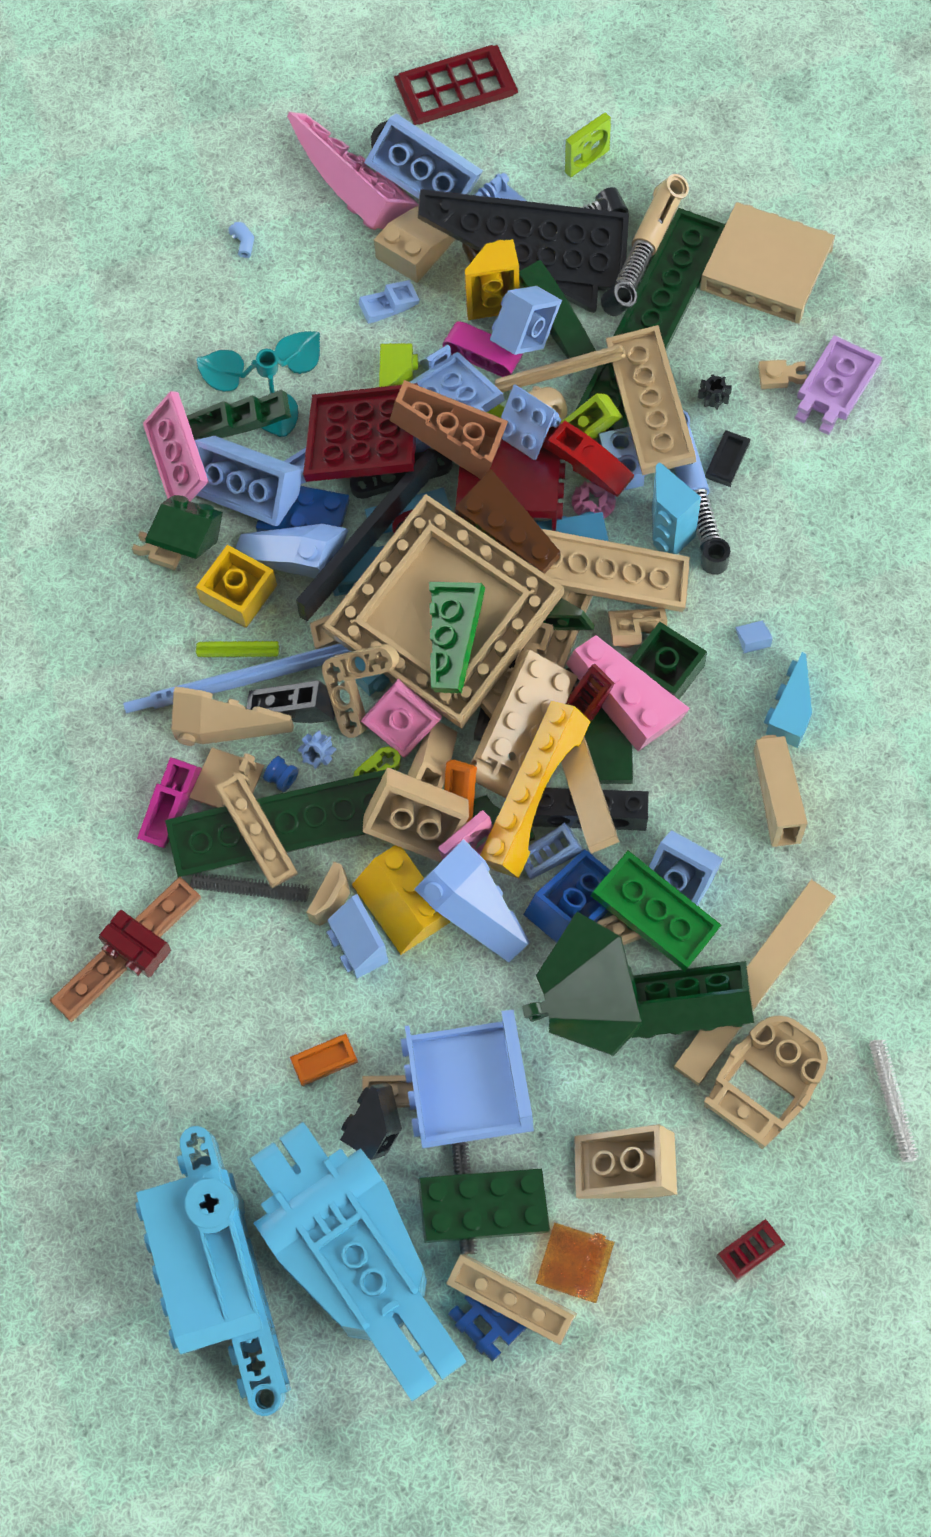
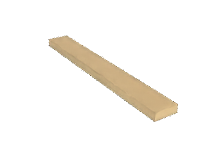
[674,879,836,1086]

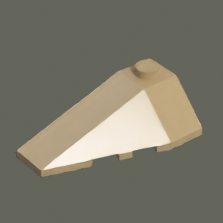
[171,686,294,746]

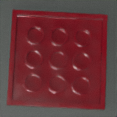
[303,383,418,482]

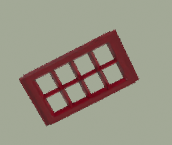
[394,45,518,125]

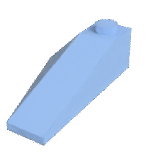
[235,524,348,578]

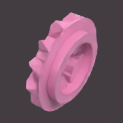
[572,481,616,518]

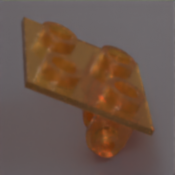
[535,1222,615,1303]

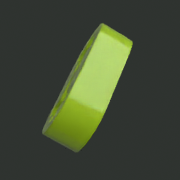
[353,746,401,777]

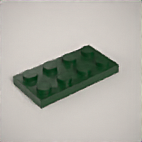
[418,1168,550,1243]

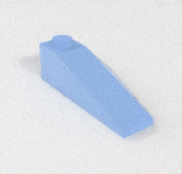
[414,839,530,962]

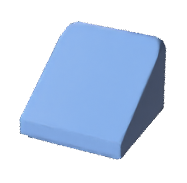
[420,345,451,371]
[735,620,773,653]

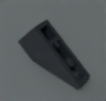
[246,680,335,723]

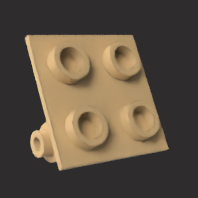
[189,747,265,808]

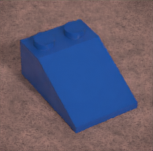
[523,849,611,943]

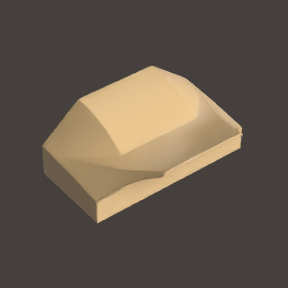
[306,862,350,926]

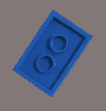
[256,486,350,532]

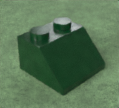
[145,495,223,559]

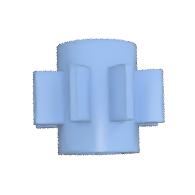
[298,730,336,769]

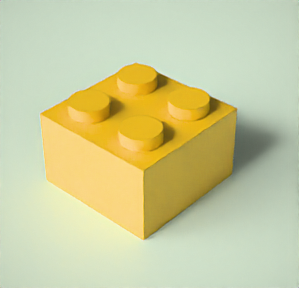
[196,544,277,628]

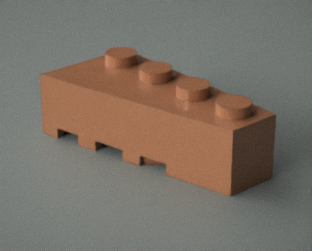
[390,380,508,479]

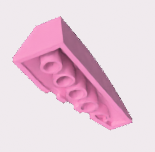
[287,112,419,230]

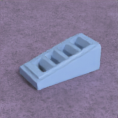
[524,823,583,879]

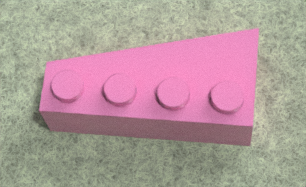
[566,635,690,751]

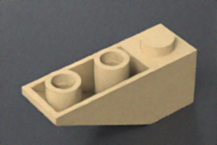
[407,722,458,789]

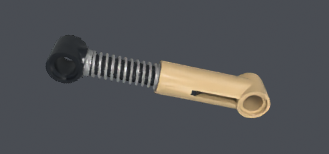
[601,174,689,316]

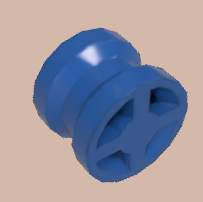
[263,756,299,792]

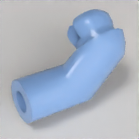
[229,222,254,258]

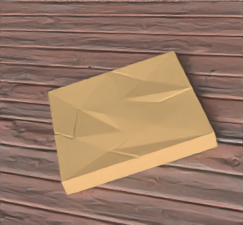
[322,494,564,729]

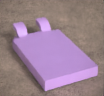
[795,335,882,435]

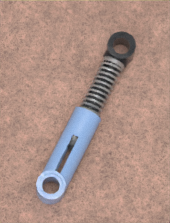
[674,410,731,575]

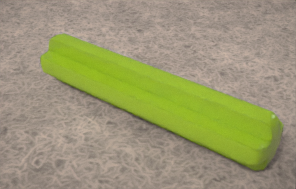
[196,641,280,657]

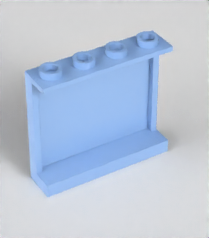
[401,1010,534,1148]

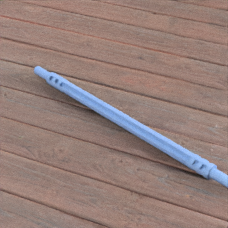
[123,643,351,714]

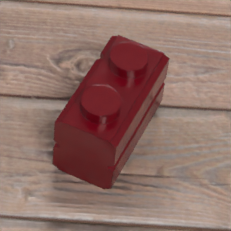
[98,910,171,978]

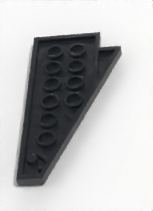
[418,189,629,313]

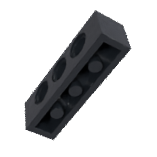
[532,787,649,831]

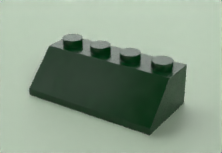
[632,961,754,1039]

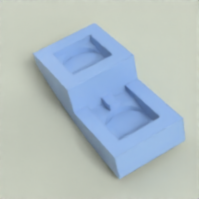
[358,280,420,324]

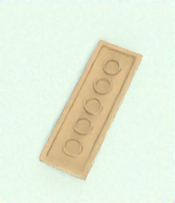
[606,325,697,476]
[542,529,690,612]

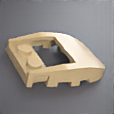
[704,1016,828,1149]

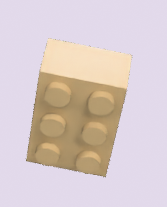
[363,767,469,862]

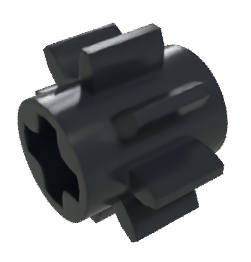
[698,374,732,410]

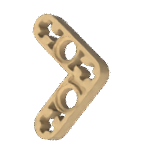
[322,644,399,738]

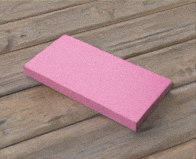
[143,391,209,502]

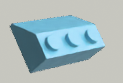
[652,462,701,554]

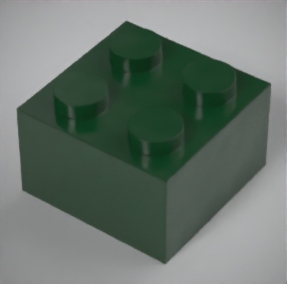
[629,621,707,699]

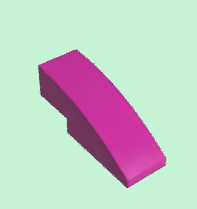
[137,757,202,848]

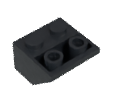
[340,1083,402,1160]

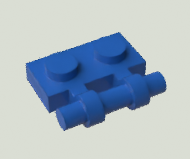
[448,1295,527,1362]

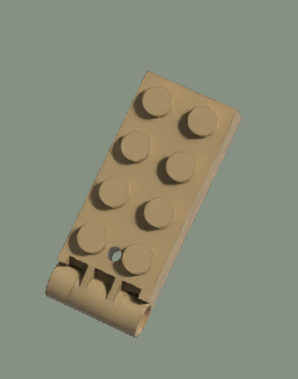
[470,650,578,798]

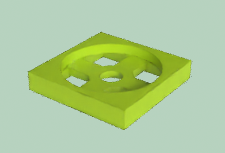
[565,112,611,178]

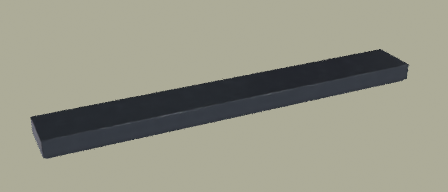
[296,448,438,621]

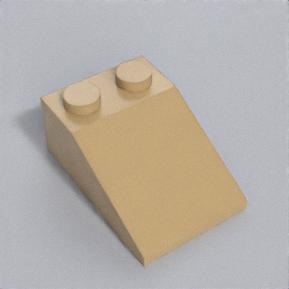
[374,206,456,283]
[575,1124,677,1199]

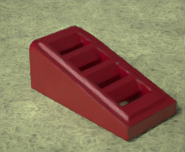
[566,663,615,721]
[716,1219,786,1283]

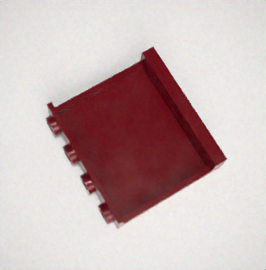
[456,439,566,531]

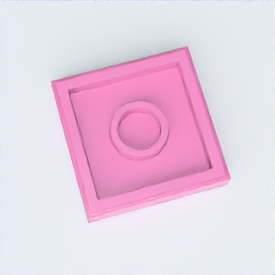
[361,679,442,758]

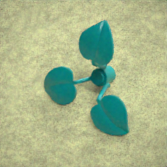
[196,331,320,437]

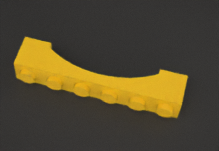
[480,701,590,878]

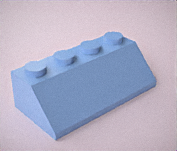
[364,113,483,199]
[195,436,303,526]

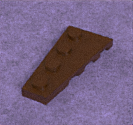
[455,469,560,574]

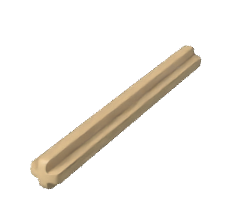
[495,344,625,392]

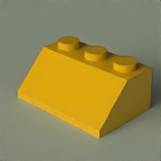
[464,239,519,321]
[352,845,450,955]

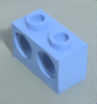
[598,427,648,491]

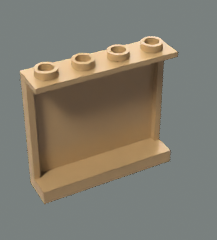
[700,202,835,324]

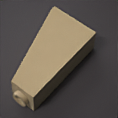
[754,735,807,847]

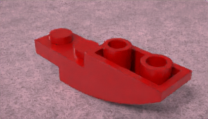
[542,420,634,497]

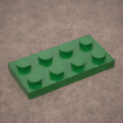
[590,850,722,972]

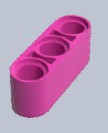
[442,321,523,377]

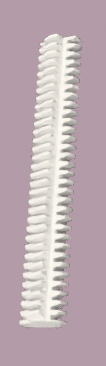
[869,1039,919,1162]

